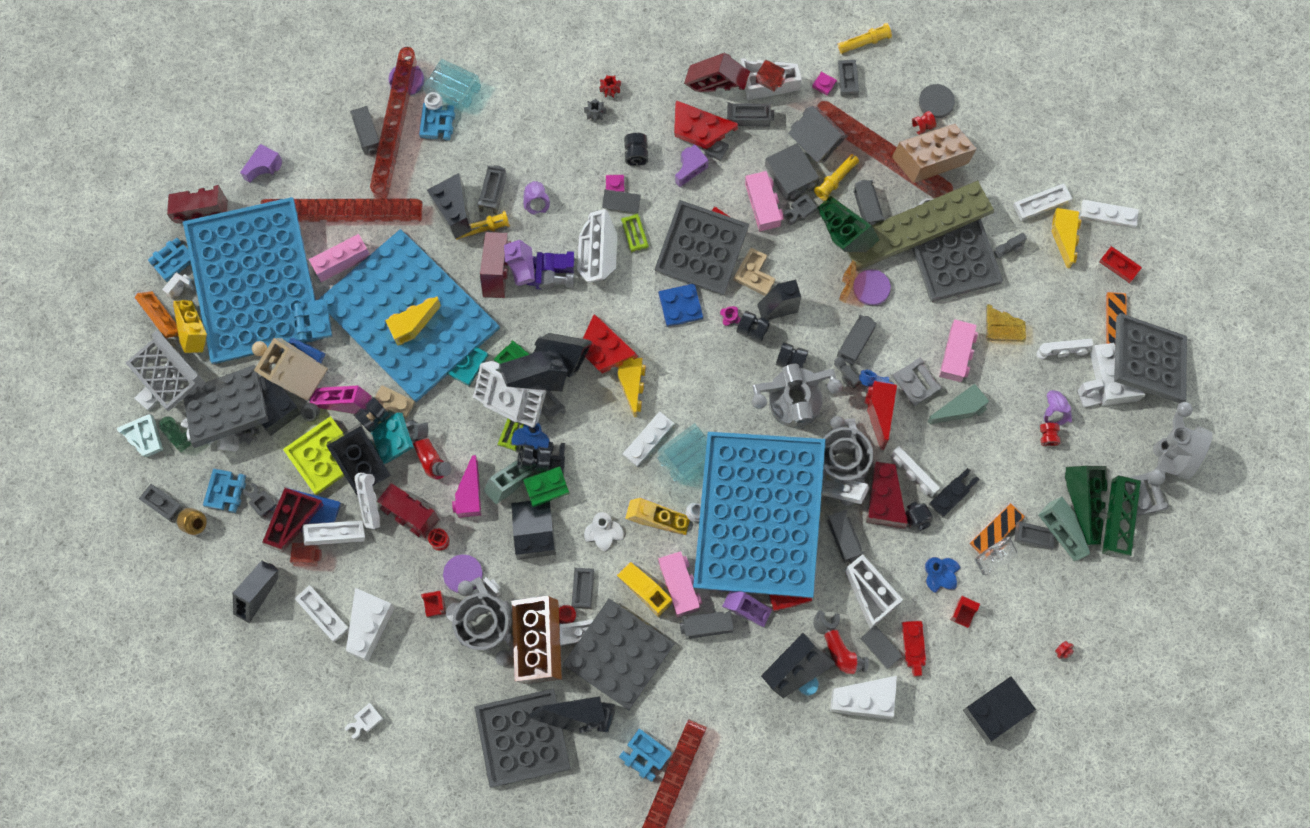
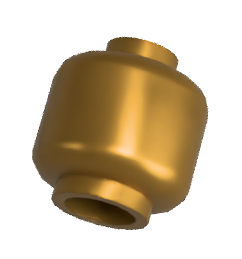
[177,508,207,535]

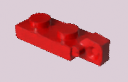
[901,621,926,677]

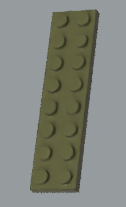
[847,180,994,271]

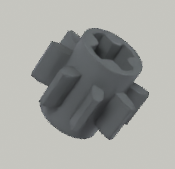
[584,98,607,123]
[235,426,260,445]

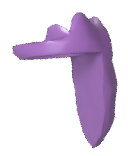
[523,181,550,215]
[1044,390,1072,425]

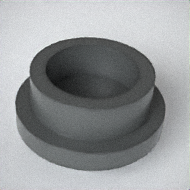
[301,403,320,422]

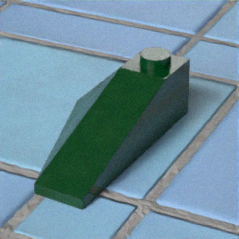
[817,196,880,252]
[1065,466,1108,545]

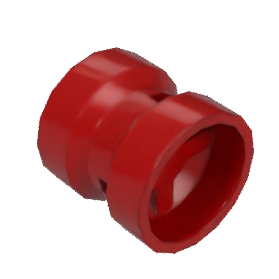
[912,111,937,135]
[1040,423,1061,446]
[428,528,450,551]

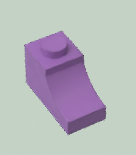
[240,144,282,183]
[675,145,709,187]
[504,239,535,286]
[722,591,772,627]

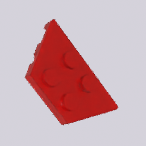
[674,101,738,149]
[583,314,639,374]

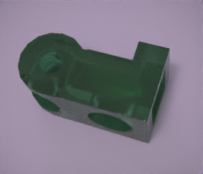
[159,416,191,452]

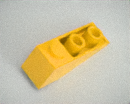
[1051,208,1081,269]
[385,297,441,346]
[173,300,207,353]
[618,358,646,417]
[625,498,690,535]
[617,562,672,617]

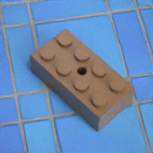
[892,124,977,183]

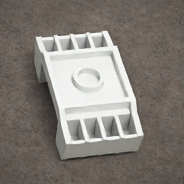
[473,361,547,427]

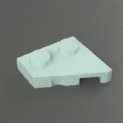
[117,414,163,457]

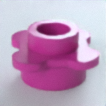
[720,306,741,326]

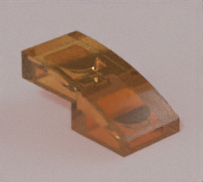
[839,260,856,303]

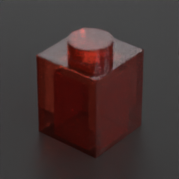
[756,60,786,92]
[290,543,322,567]

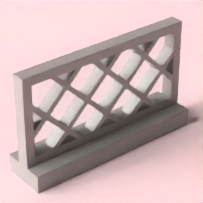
[126,330,206,412]

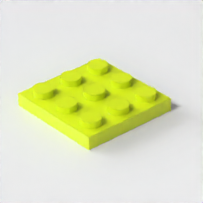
[283,416,344,496]

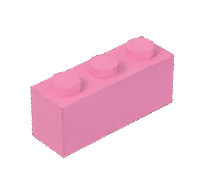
[745,171,784,232]
[309,234,370,282]
[939,319,978,382]
[658,551,702,618]

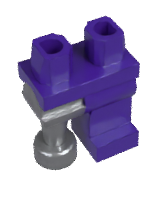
[526,251,575,290]

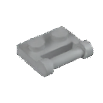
[892,357,943,407]
[1125,472,1169,516]

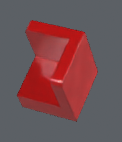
[421,590,446,617]
[950,596,980,628]

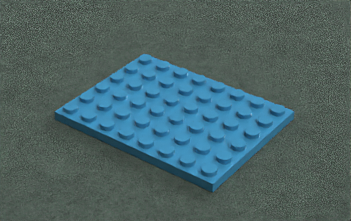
[183,197,324,364]
[318,229,500,403]
[693,432,826,598]

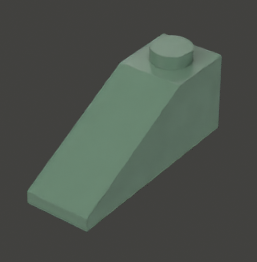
[927,384,989,424]
[483,461,536,504]
[1038,496,1090,562]

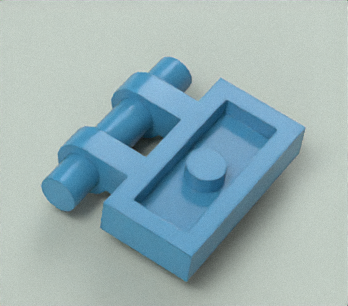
[419,103,455,141]
[148,237,191,282]
[293,299,333,341]
[203,469,246,513]
[619,729,672,782]

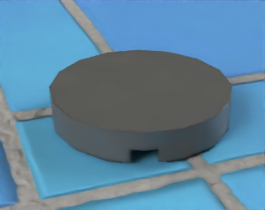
[919,84,955,118]

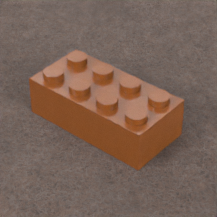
[512,596,562,684]

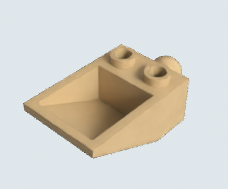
[252,338,328,401]

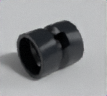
[624,133,649,166]
[736,310,771,343]
[776,342,809,368]
[354,397,390,433]
[517,444,551,473]

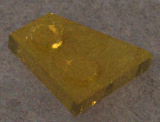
[986,304,1026,342]

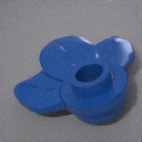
[859,369,894,387]
[511,423,549,449]
[925,557,960,593]

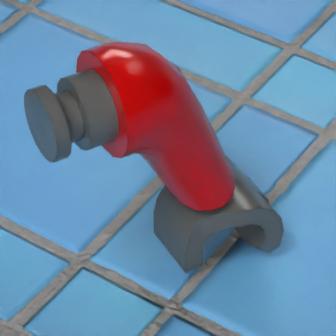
[406,420,451,479]
[813,610,869,675]

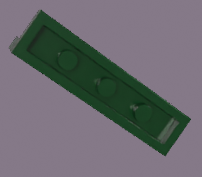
[1102,475,1141,557]

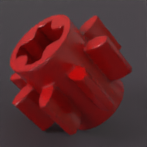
[599,75,621,98]

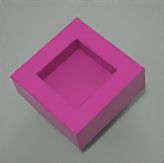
[812,71,837,96]
[606,174,624,192]

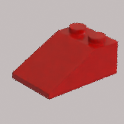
[864,381,897,450]

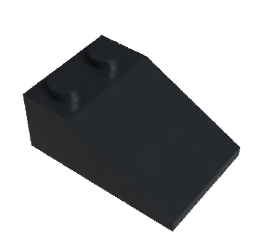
[499,350,568,392]
[259,376,301,436]
[326,423,391,495]
[511,500,556,560]
[963,676,1036,744]
[529,696,605,734]

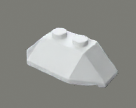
[577,209,617,283]

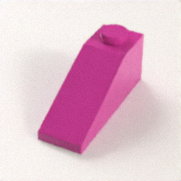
[309,385,372,414]
[452,455,482,518]

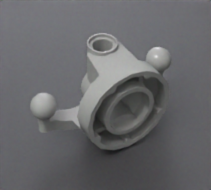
[752,364,843,427]
[1148,402,1212,485]
[823,416,873,506]
[452,576,514,666]

